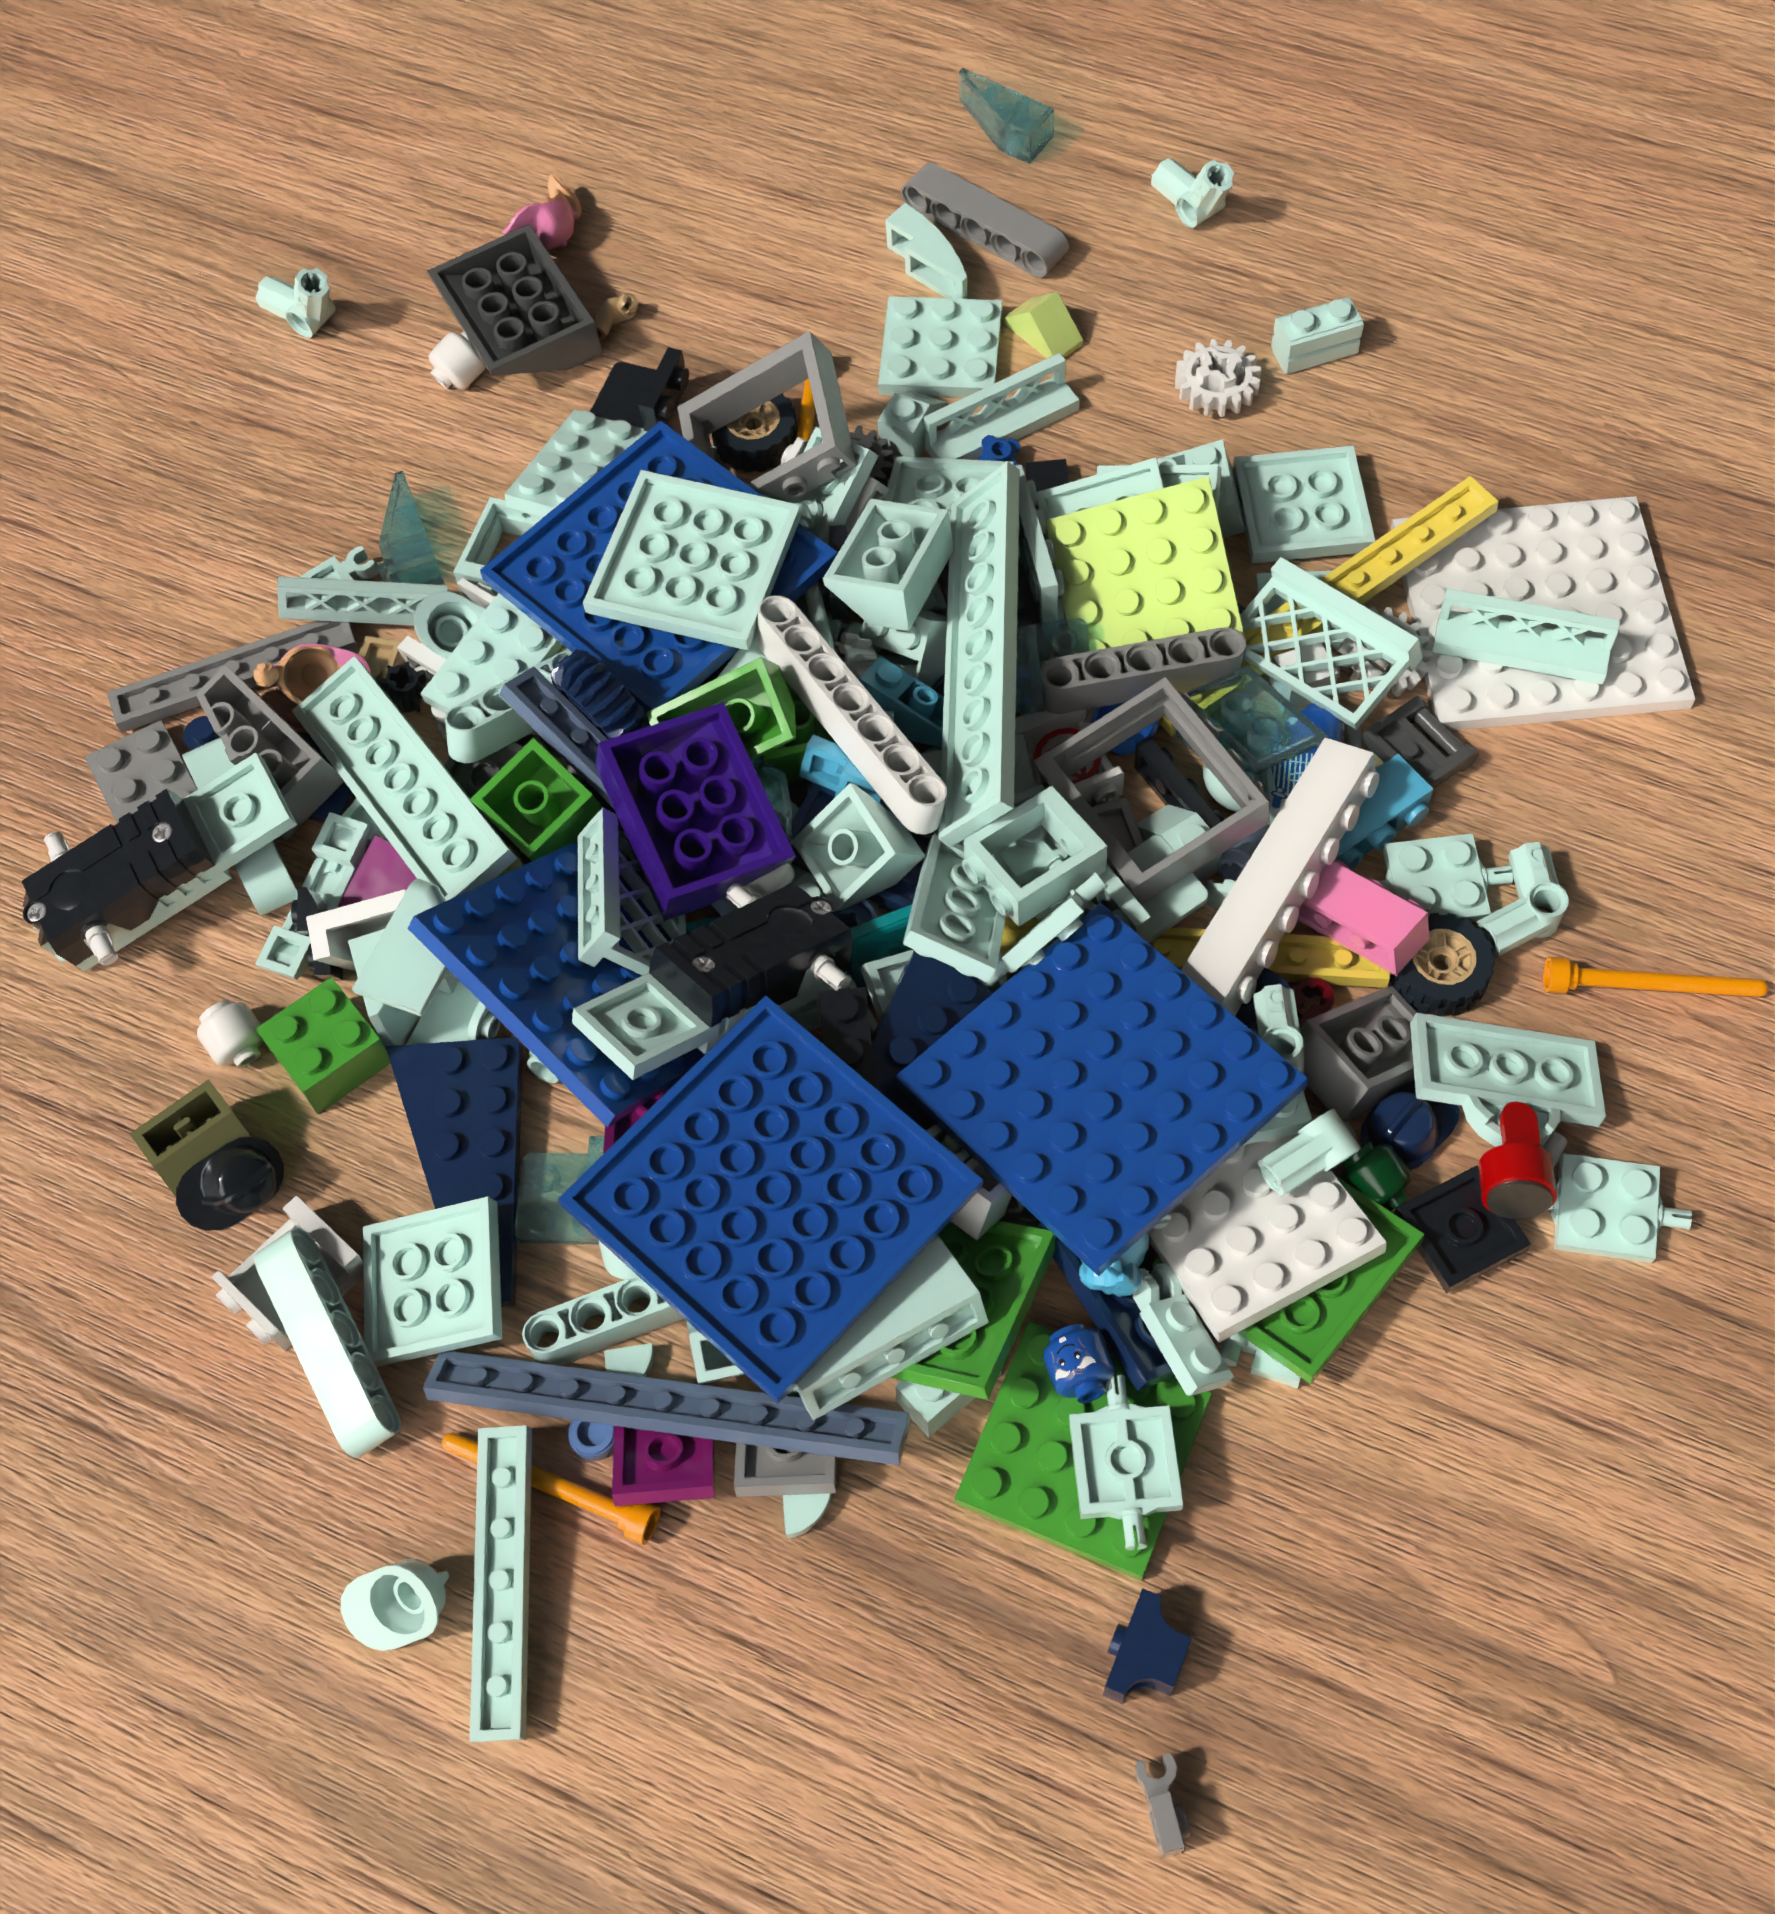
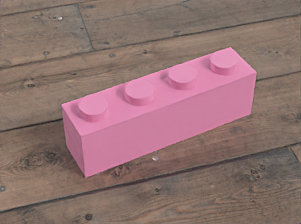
[1298,859,1429,976]

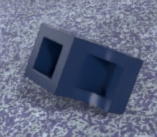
[1103,1588,1192,1704]

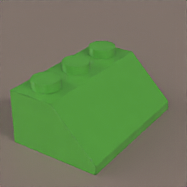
[646,657,796,760]

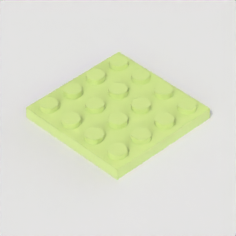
[1045,476,1246,654]

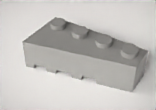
[196,664,344,840]

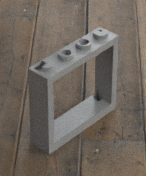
[678,331,857,502]
[1033,677,1271,905]

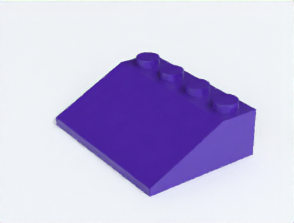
[595,702,795,921]

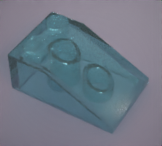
[1176,665,1328,775]

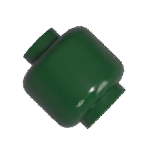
[1341,1140,1413,1211]

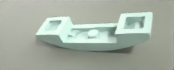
[255,812,370,980]

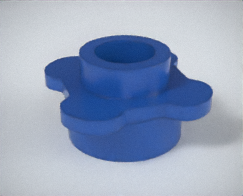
[978,435,1020,466]

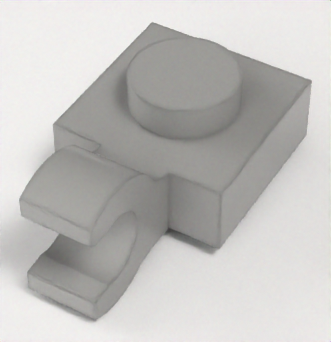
[1135,1753,1190,1859]

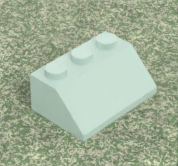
[823,498,954,631]

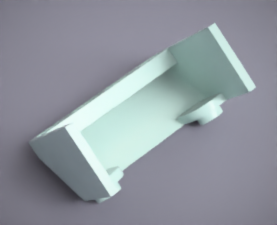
[352,879,501,1045]

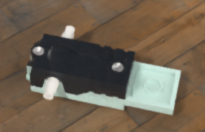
[22,753,297,971]
[572,882,853,1080]

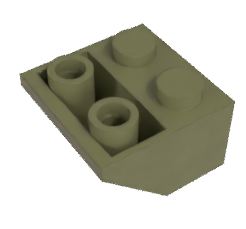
[130,1079,251,1197]

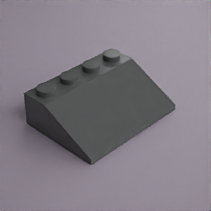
[427,224,603,376]

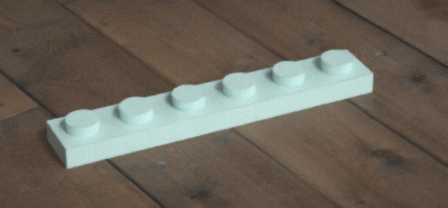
[470,1425,532,1743]

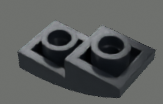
[291,887,343,981]

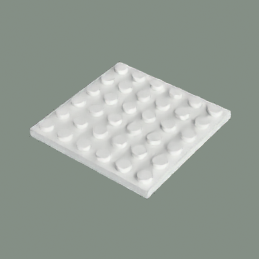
[1391,496,1695,731]

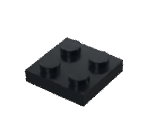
[1394,1165,1531,1294]

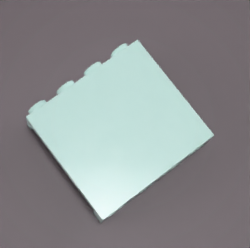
[796,1235,989,1420]

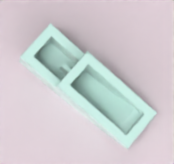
[885,203,968,299]

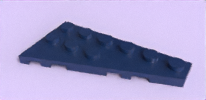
[871,951,993,1130]
[386,1037,523,1307]

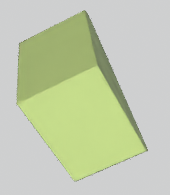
[1003,291,1083,358]

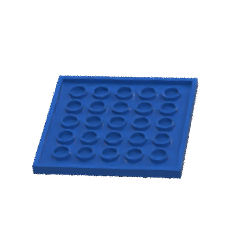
[480,421,838,712]
[407,840,704,1127]
[895,903,1308,1276]
[558,996,984,1404]

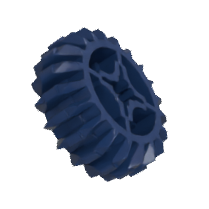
[551,649,651,739]

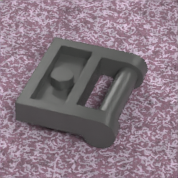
[1362,696,1479,789]

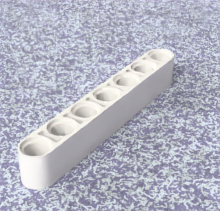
[755,596,947,834]

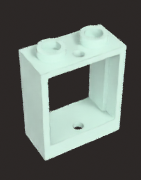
[453,497,542,596]
[962,786,1108,927]

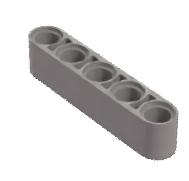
[901,163,1069,278]
[1038,627,1246,714]

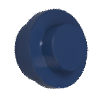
[183,716,220,750]

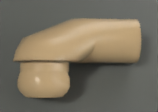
[594,293,638,340]

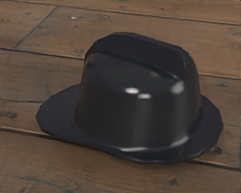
[176,1137,284,1231]

